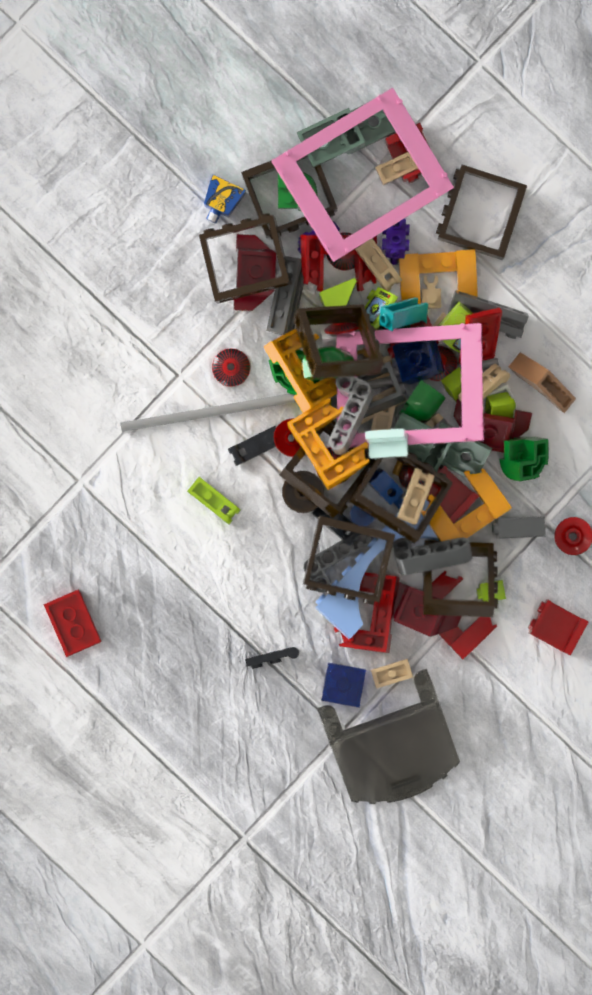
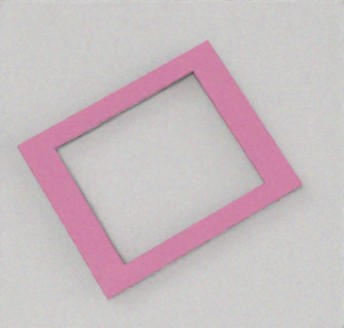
[271,88,454,262]
[336,323,484,448]

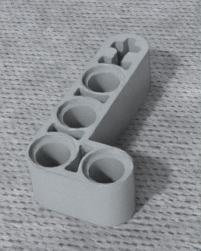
[329,376,374,455]

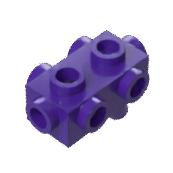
[382,219,410,265]

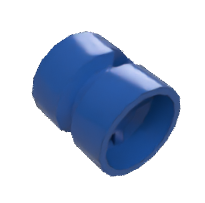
[350,505,374,527]

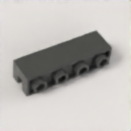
[266,256,304,335]
[448,290,529,339]

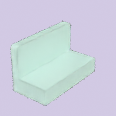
[365,429,408,459]

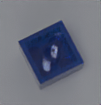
[392,341,445,385]
[321,662,366,707]

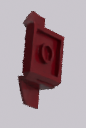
[233,234,276,311]
[453,399,532,453]
[393,582,462,637]

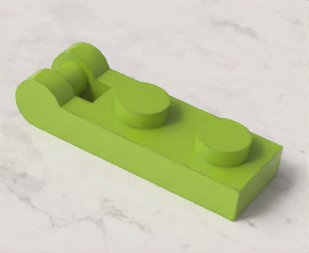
[187,477,241,524]

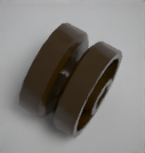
[282,471,324,513]

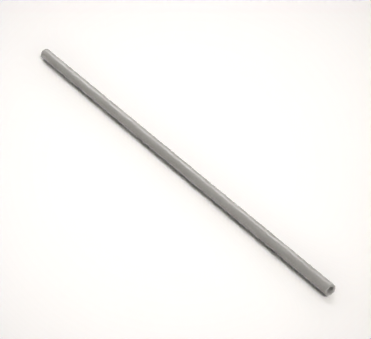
[120,358,499,432]

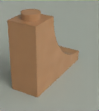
[508,352,576,413]

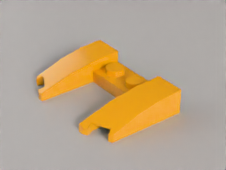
[398,249,478,304]
[264,329,337,413]
[287,398,369,490]
[421,469,512,542]

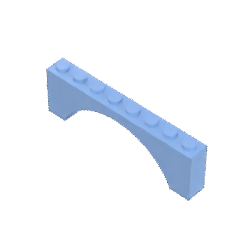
[315,500,439,639]

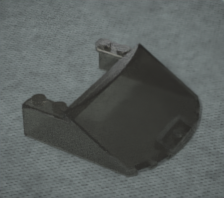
[317,669,460,804]

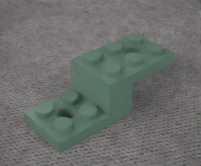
[297,105,396,168]
[394,412,492,477]

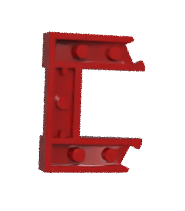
[300,235,377,292]
[422,571,497,659]
[334,572,400,653]

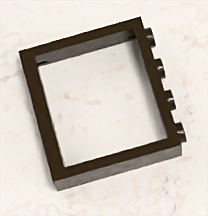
[241,155,338,240]
[435,165,527,260]
[199,213,292,304]
[294,304,384,379]
[279,421,375,518]
[349,452,453,543]
[302,516,395,605]
[423,540,498,617]

